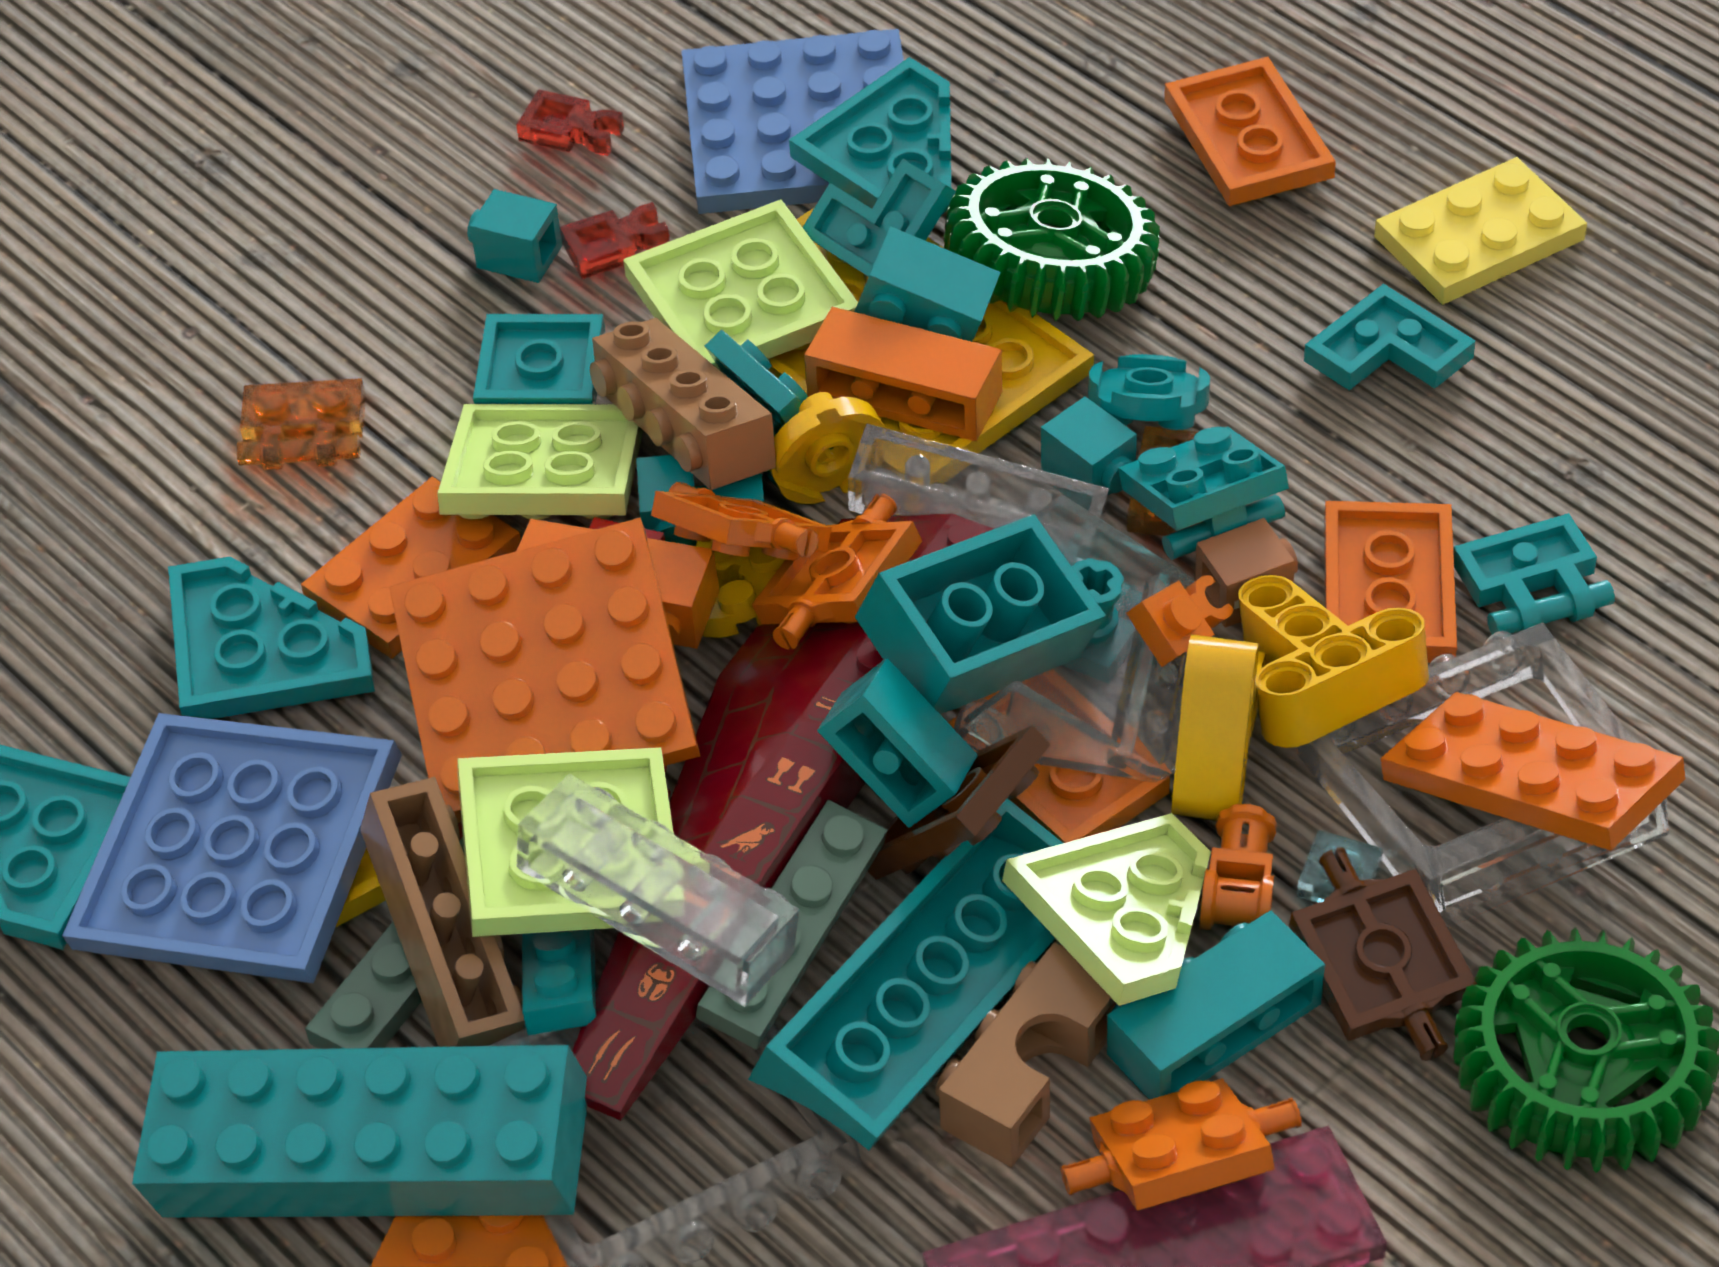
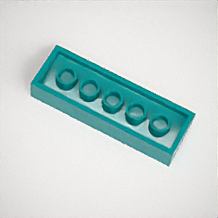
[748,798,1063,1151]

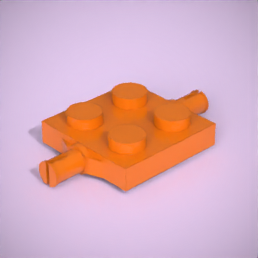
[651,482,832,560]
[752,493,922,650]
[1060,1078,1302,1211]

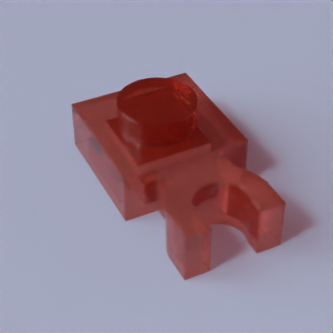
[516,89,624,156]
[559,202,670,279]

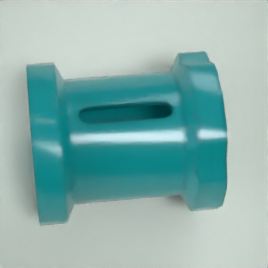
[1072,558,1124,644]

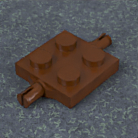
[1289,847,1477,1061]

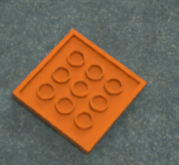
[389,517,700,823]

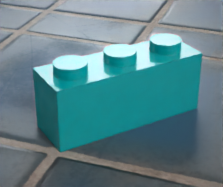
[1107,910,1325,1100]

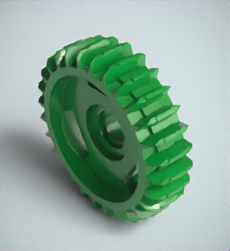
[943,158,1160,322]
[1453,927,1719,1173]

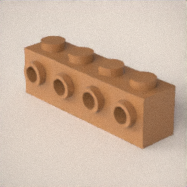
[590,317,776,490]
[360,777,525,1047]

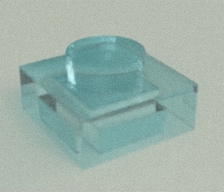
[1297,830,1383,903]

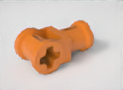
[1200,804,1277,930]

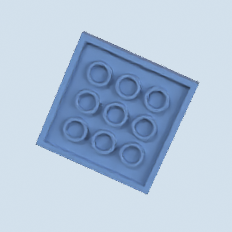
[681,29,904,214]
[62,713,402,983]

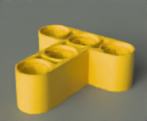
[1238,575,1429,748]
[1171,635,1266,821]

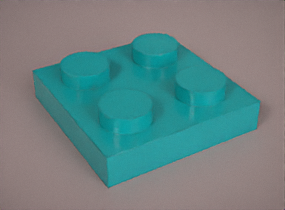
[473,314,605,404]

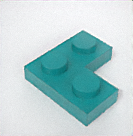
[802,159,956,277]
[1304,284,1476,391]

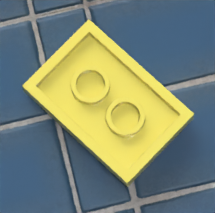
[1374,157,1587,305]

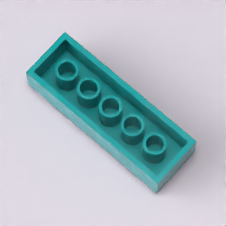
[132,1045,587,1218]

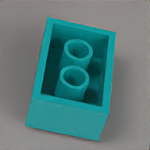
[855,514,1106,715]

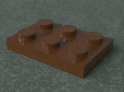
[868,725,1051,880]

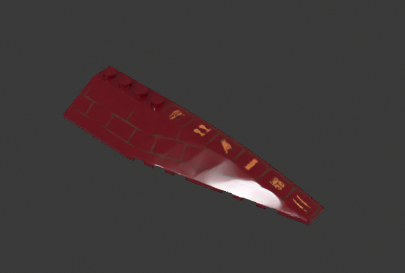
[572,513,994,1121]

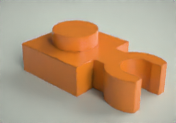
[1126,575,1234,667]

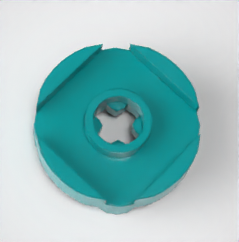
[1088,354,1210,430]

